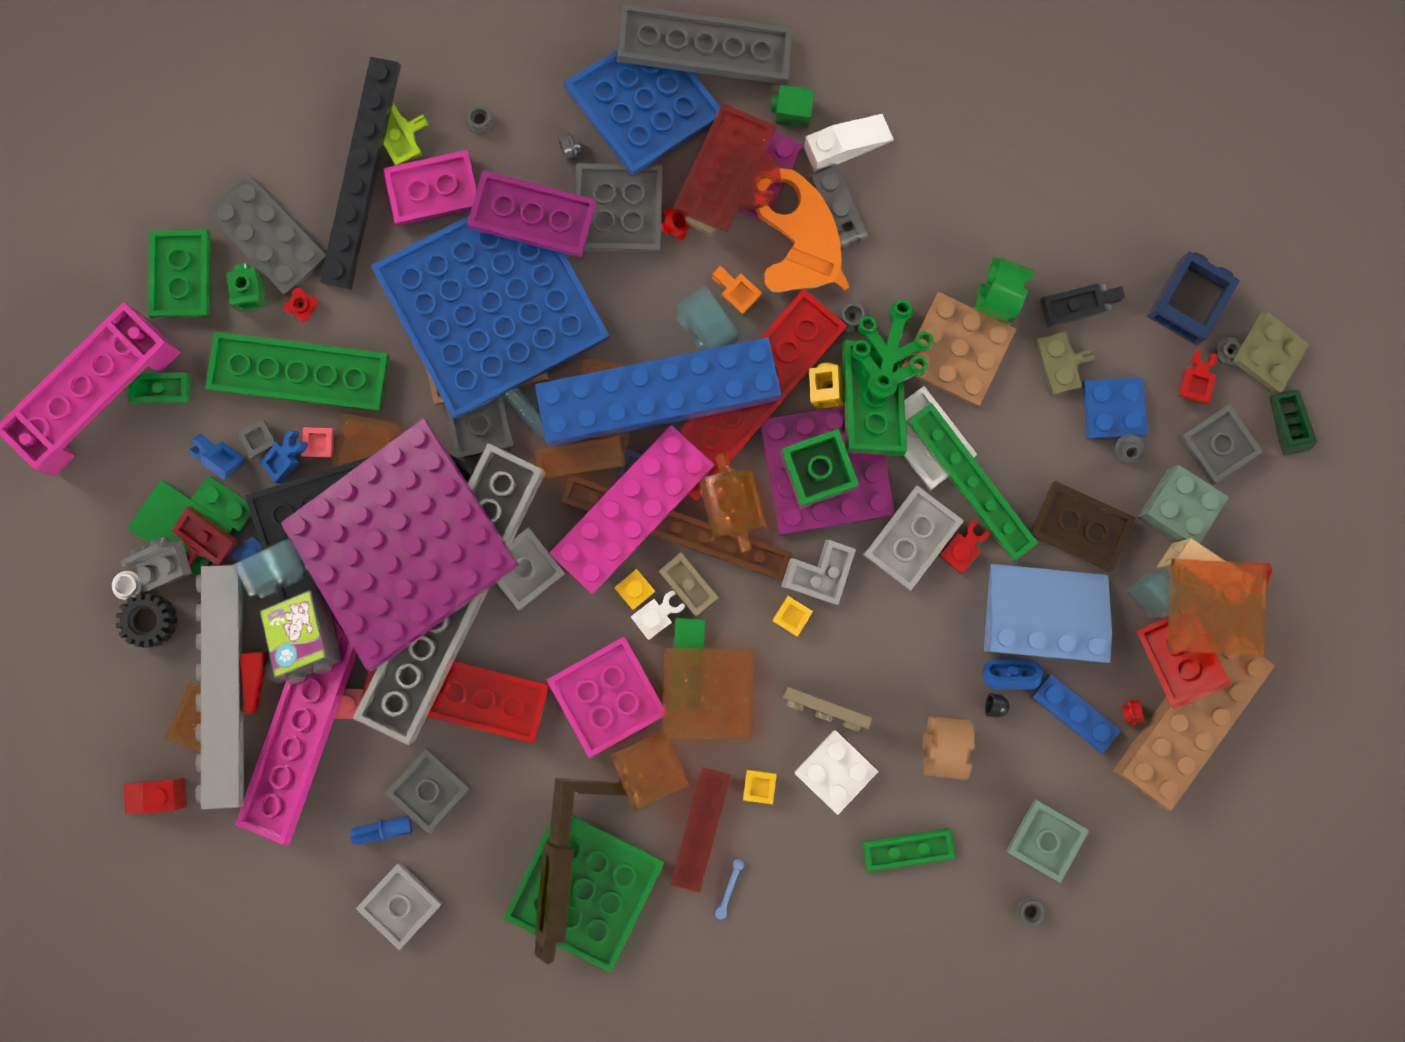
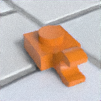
[711,266,762,316]

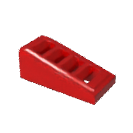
[239,652,269,714]

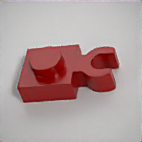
[1177,349,1217,405]
[938,520,990,574]

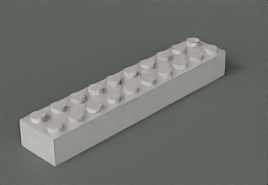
[353,443,546,745]

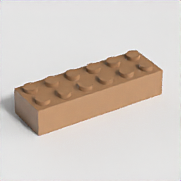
[1112,629,1275,811]

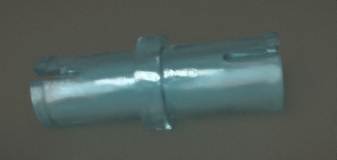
[503,387,545,441]

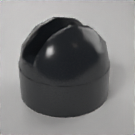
[985,693,1010,718]

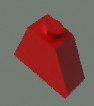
[123,778,187,814]

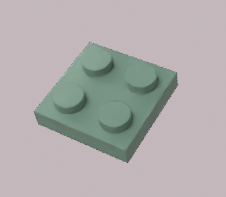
[1006,799,1089,883]

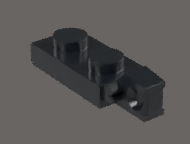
[1040,283,1125,328]

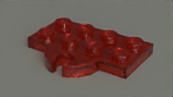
[673,103,781,233]

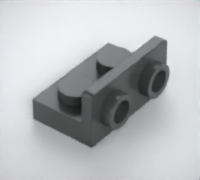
[120,537,192,593]

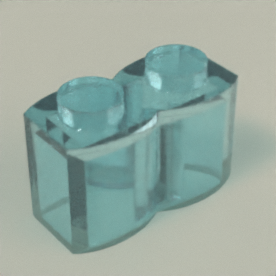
[234,538,308,599]

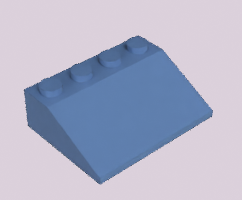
[983,564,1112,663]

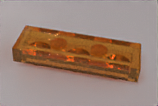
[535,436,626,480]

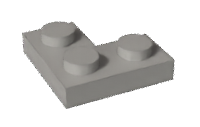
[781,540,856,605]

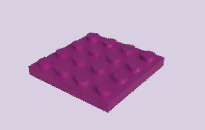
[760,406,895,535]

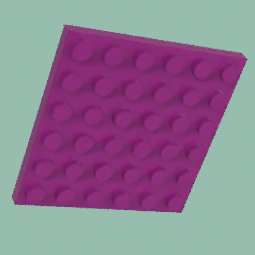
[281,418,519,671]

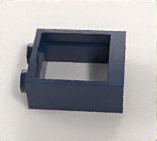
[1147,251,1240,346]

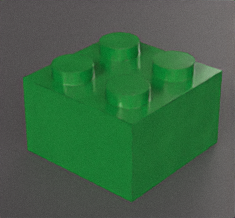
[780,429,859,509]

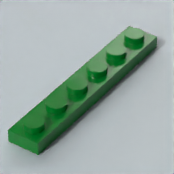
[906,402,1038,561]

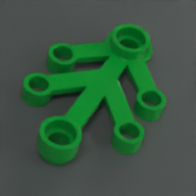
[851,300,934,399]

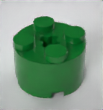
[974,257,1034,325]

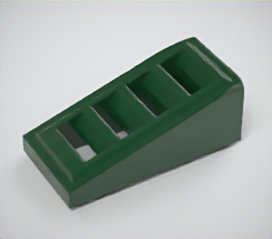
[1269,389,1317,455]

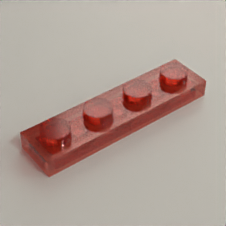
[671,766,731,893]

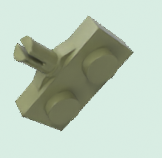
[1036,331,1095,396]

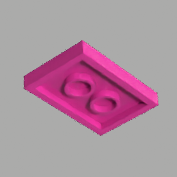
[383,150,477,227]

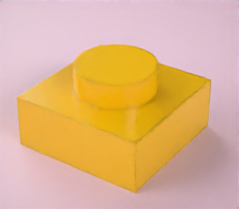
[614,569,656,610]
[772,596,813,637]
[743,770,777,804]

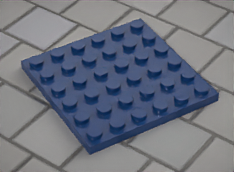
[371,215,610,420]

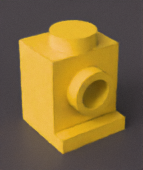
[809,363,844,410]

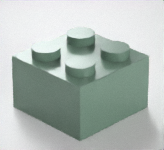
[1137,465,1229,544]

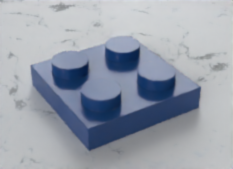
[1082,377,1148,440]

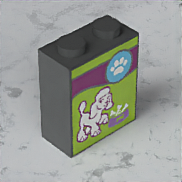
[260,590,342,684]

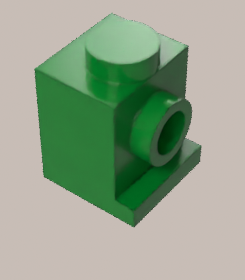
[226,264,267,312]

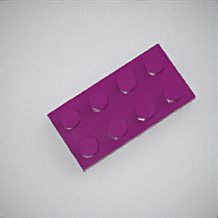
[467,170,597,258]

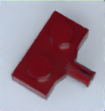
[171,506,238,569]

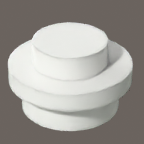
[112,571,142,600]

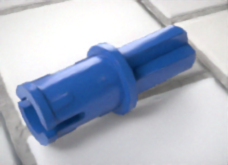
[350,815,412,845]

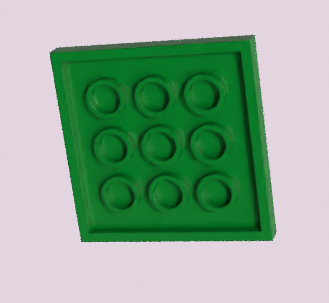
[503,815,665,973]

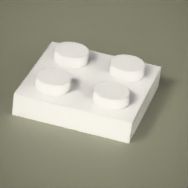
[794,730,879,815]

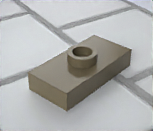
[659,553,719,617]

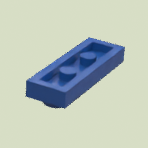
[1031,674,1121,754]

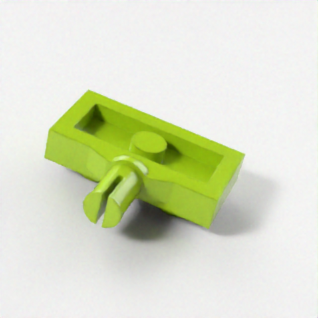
[384,103,429,166]

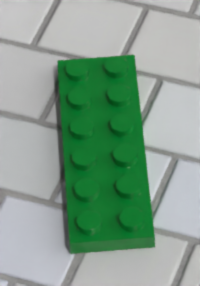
[205,332,389,412]

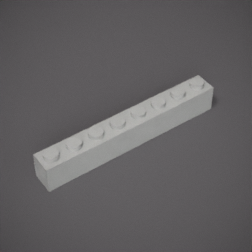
[196,565,244,809]

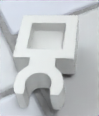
[631,591,685,640]

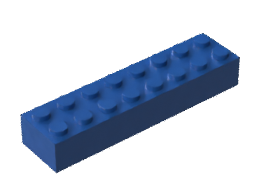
[534,337,781,448]

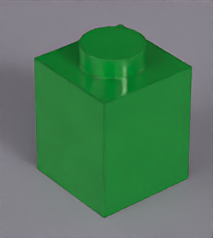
[771,85,814,128]

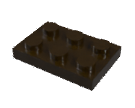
[1030,481,1136,571]

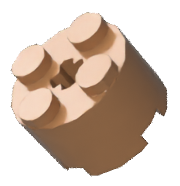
[922,716,974,780]

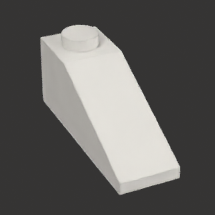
[804,114,894,174]

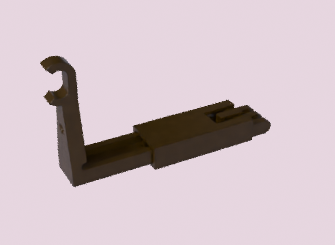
[534,774,653,964]

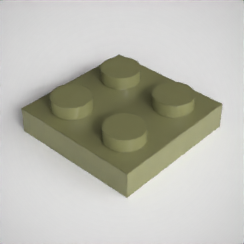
[1233,312,1309,393]

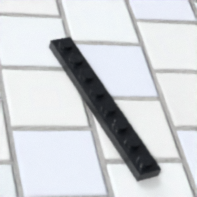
[320,57,401,290]

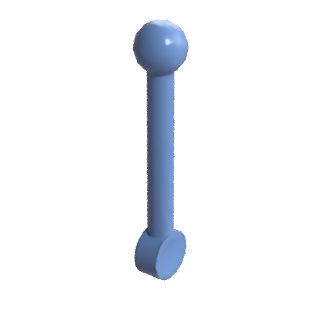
[715,859,744,920]

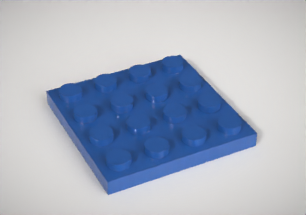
[563,50,725,177]

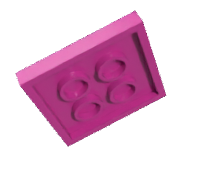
[547,636,668,758]

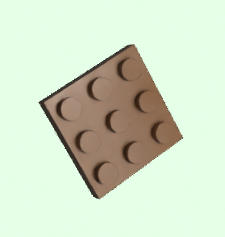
[903,292,1016,408]

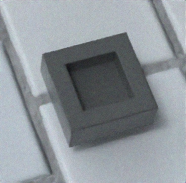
[237,419,277,460]

